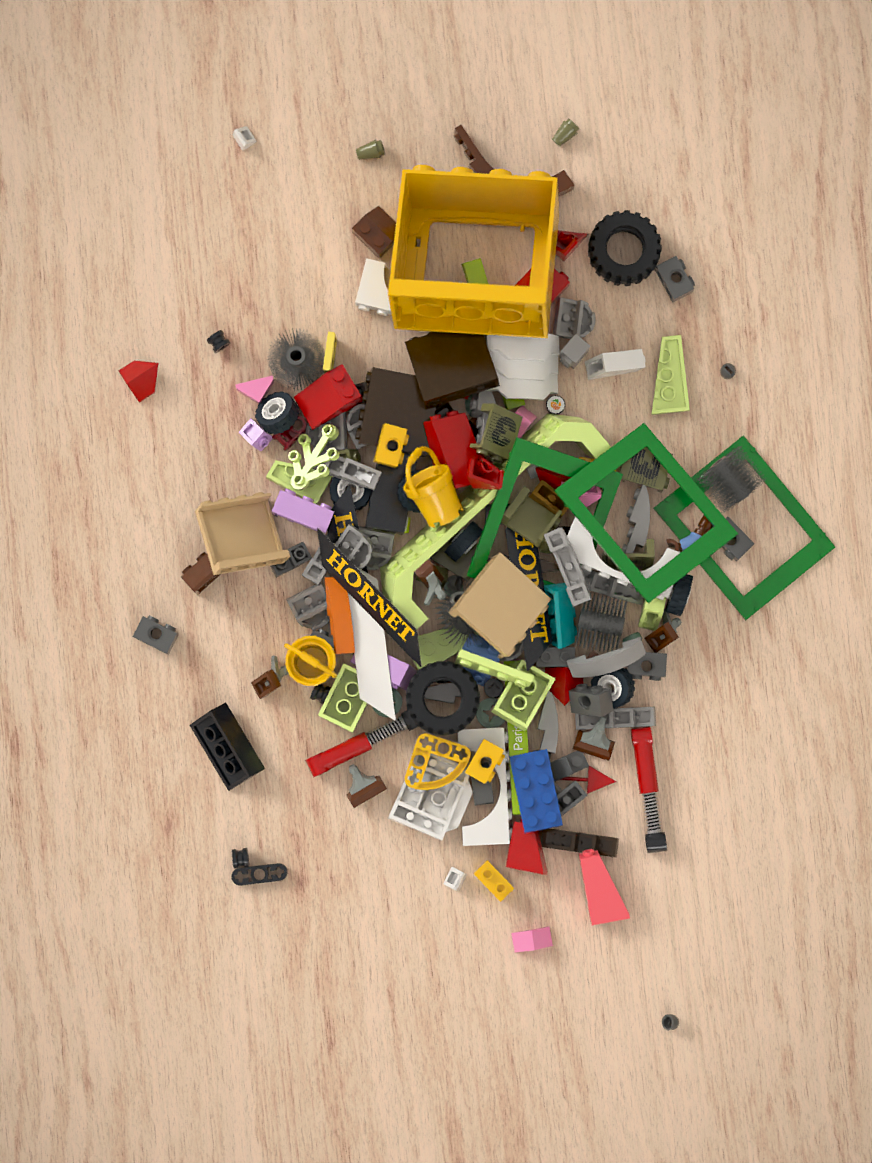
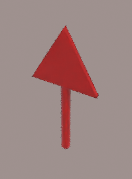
[560,766,617,794]

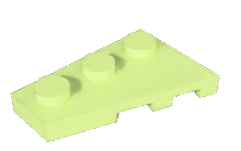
[266,460,333,504]

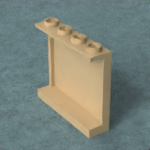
[195,492,290,575]
[448,552,551,659]

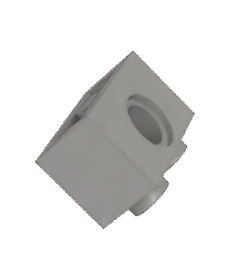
[559,334,590,369]

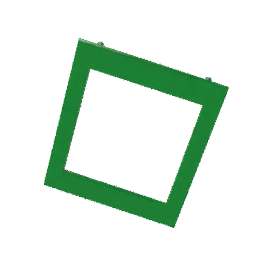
[554,423,738,604]
[653,435,835,621]
[467,437,623,607]

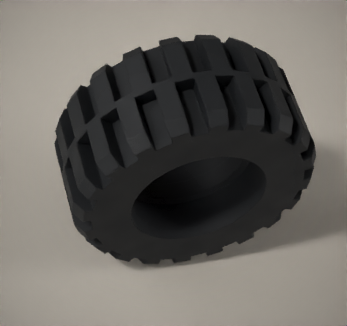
[588,210,662,286]
[406,661,480,736]

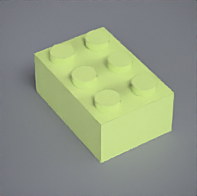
[491,660,555,731]
[318,663,368,733]

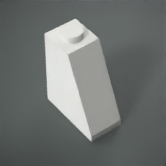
[585,349,646,380]

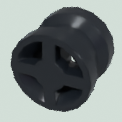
[206,330,230,353]
[484,678,504,698]
[310,684,332,704]
[232,848,250,868]

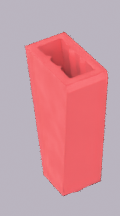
[578,849,630,925]

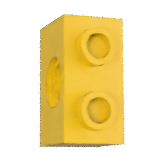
[373,423,409,468]
[465,739,505,784]
[473,860,514,902]

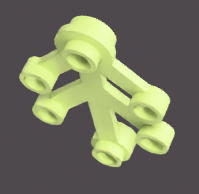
[288,424,340,490]

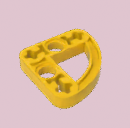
[404,733,471,790]

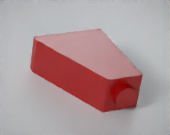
[506,818,548,875]

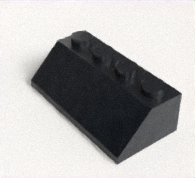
[190,703,265,791]

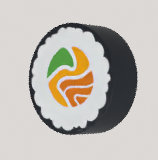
[546,395,565,415]

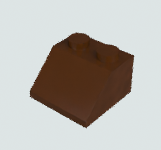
[352,206,396,259]
[181,552,221,595]

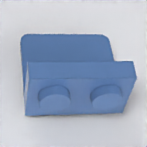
[462,634,500,686]

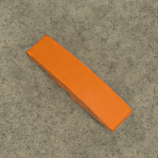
[325,577,355,654]

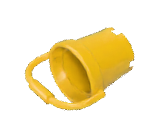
[403,446,463,527]
[284,636,337,686]

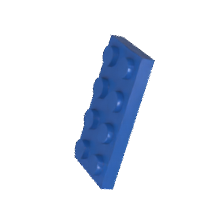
[509,749,563,833]

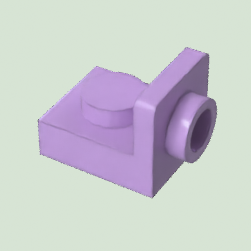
[239,418,272,451]

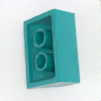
[544,583,577,649]

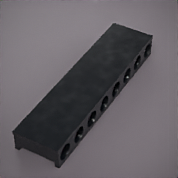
[365,449,417,535]

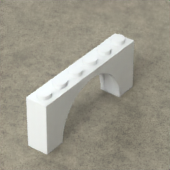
[355,258,464,316]
[567,517,680,600]
[457,727,513,846]

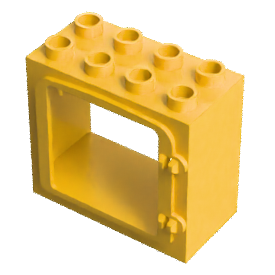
[388,165,559,338]

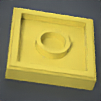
[323,332,337,374]

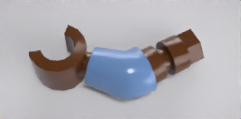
[661,515,713,557]

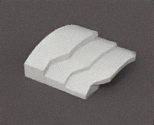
[484,334,560,401]
[388,754,473,841]

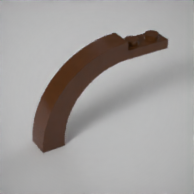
[454,125,575,197]

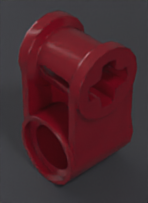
[272,416,307,451]

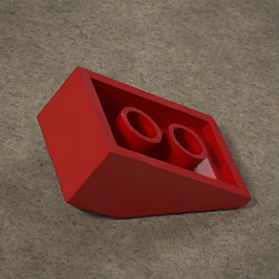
[294,364,362,430]

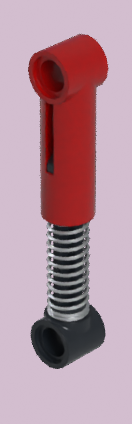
[305,710,419,778]
[631,726,667,853]

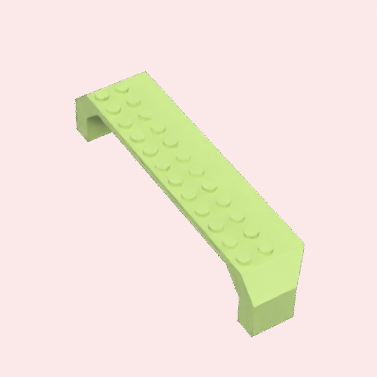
[380,413,611,629]

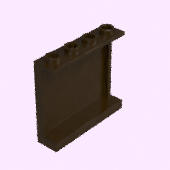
[405,331,500,409]
[355,367,436,457]

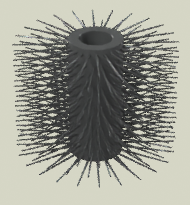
[267,328,325,392]
[696,445,766,513]
[432,578,482,648]
[576,592,627,653]

